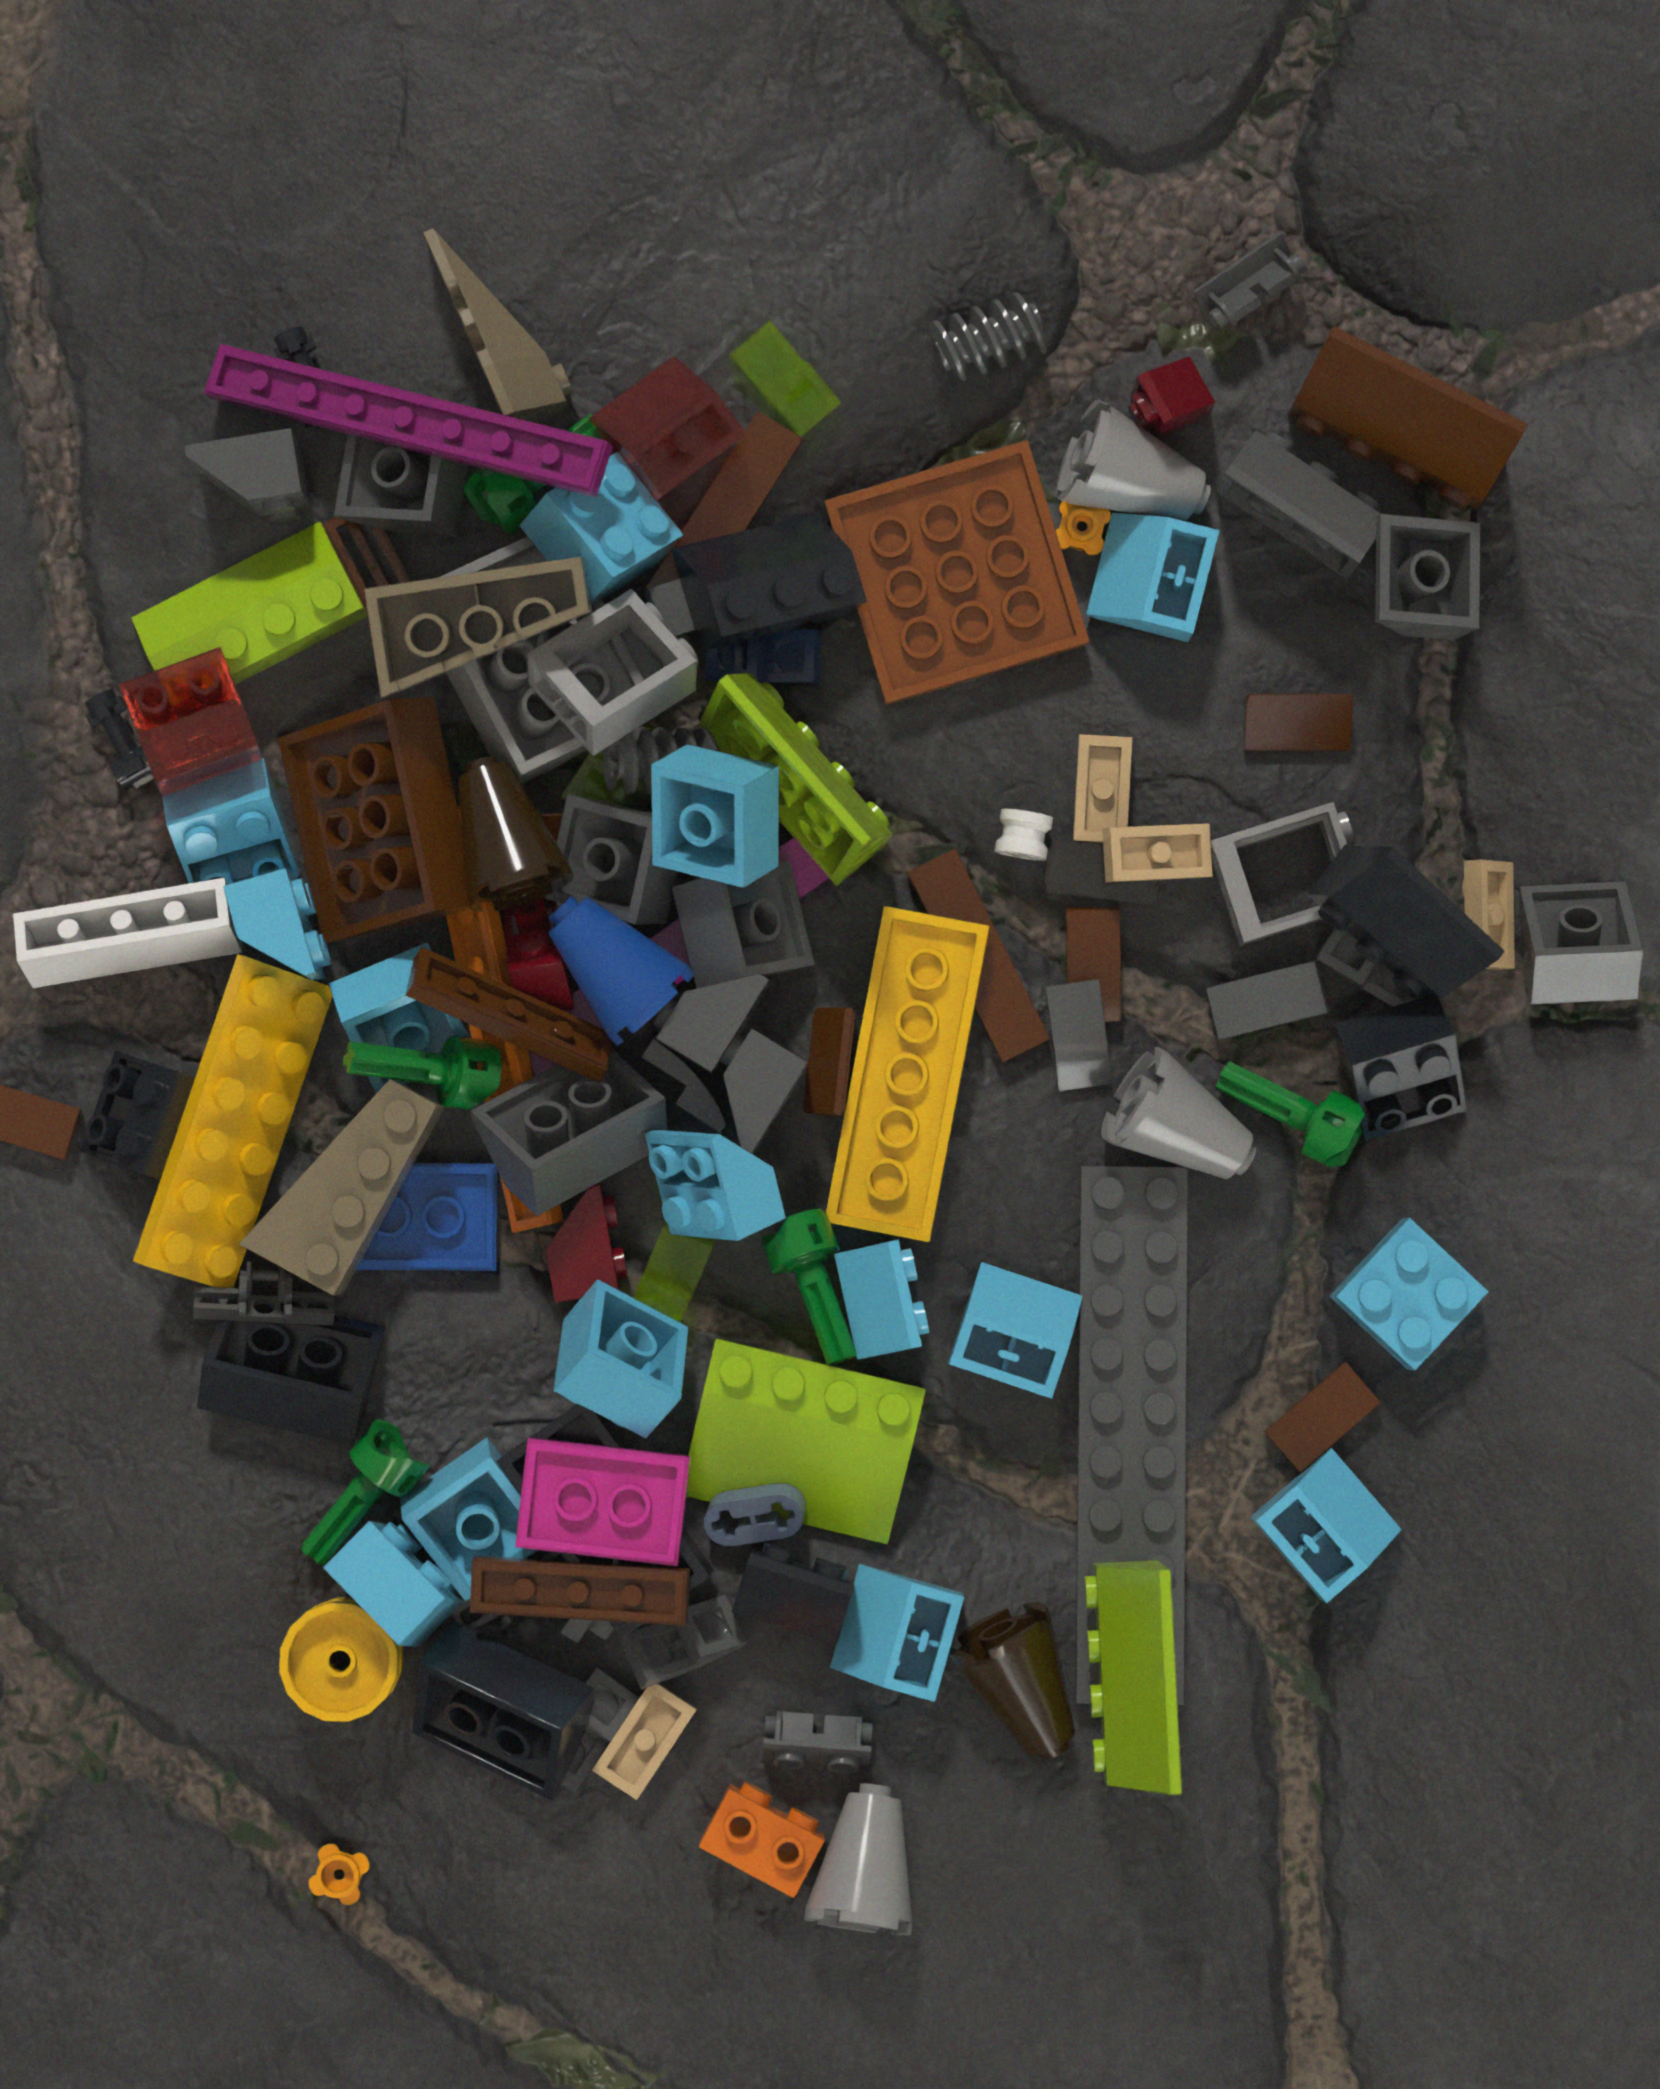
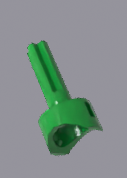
[463,413,608,533]
[343,1036,502,1110]
[1215,1061,1365,1167]
[762,1208,857,1366]
[301,1419,430,1566]

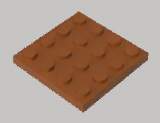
[824,440,1090,706]

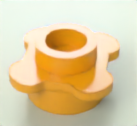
[1056,501,1111,556]
[309,1843,370,1905]

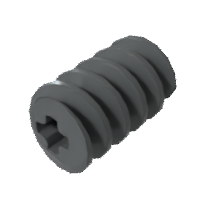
[929,292,1047,382]
[603,727,720,795]

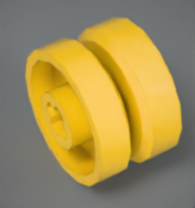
[279,1597,404,1722]

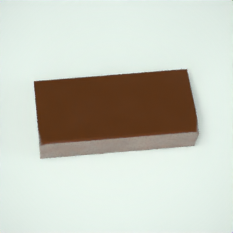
[1244,694,1353,751]
[803,1008,855,1117]

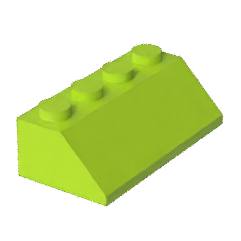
[131,522,368,713]

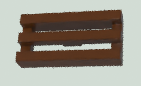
[322,517,411,613]

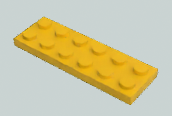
[826,906,990,1242]
[133,954,333,1288]

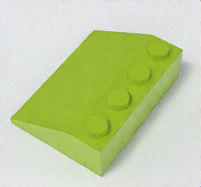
[698,673,893,886]
[686,1338,926,1545]
[1084,1560,1182,1795]

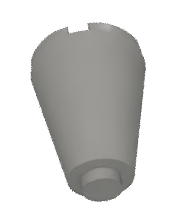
[1056,400,1211,521]
[1101,1047,1256,1179]
[804,1784,913,1936]

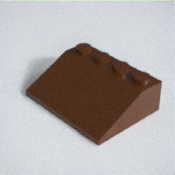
[1288,326,1528,510]
[278,697,475,944]

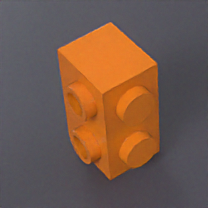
[698,1782,825,1898]

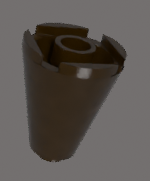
[458,756,574,912]
[949,1602,1075,1760]

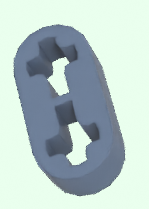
[704,1483,806,1546]

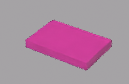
[515,1437,691,1566]

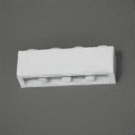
[13,878,243,988]

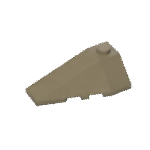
[423,229,573,424]

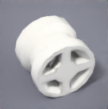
[994,809,1053,861]

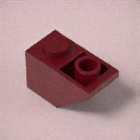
[1128,356,1216,440]
[504,897,574,1011]
[546,1185,628,1303]

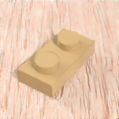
[1072,734,1132,844]
[1102,823,1213,883]
[1462,859,1515,970]
[592,1683,697,1800]

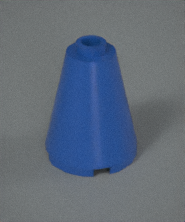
[548,896,695,1046]

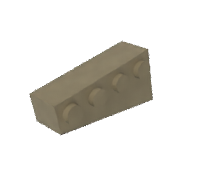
[364,557,592,697]
[239,1079,444,1296]

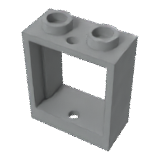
[527,589,698,756]
[1210,802,1354,946]

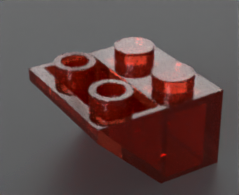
[589,356,746,501]
[118,647,262,797]

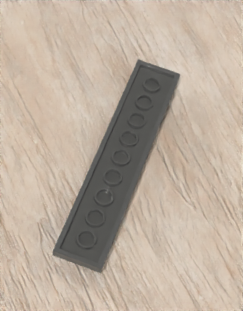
[1075,1166,1188,1705]

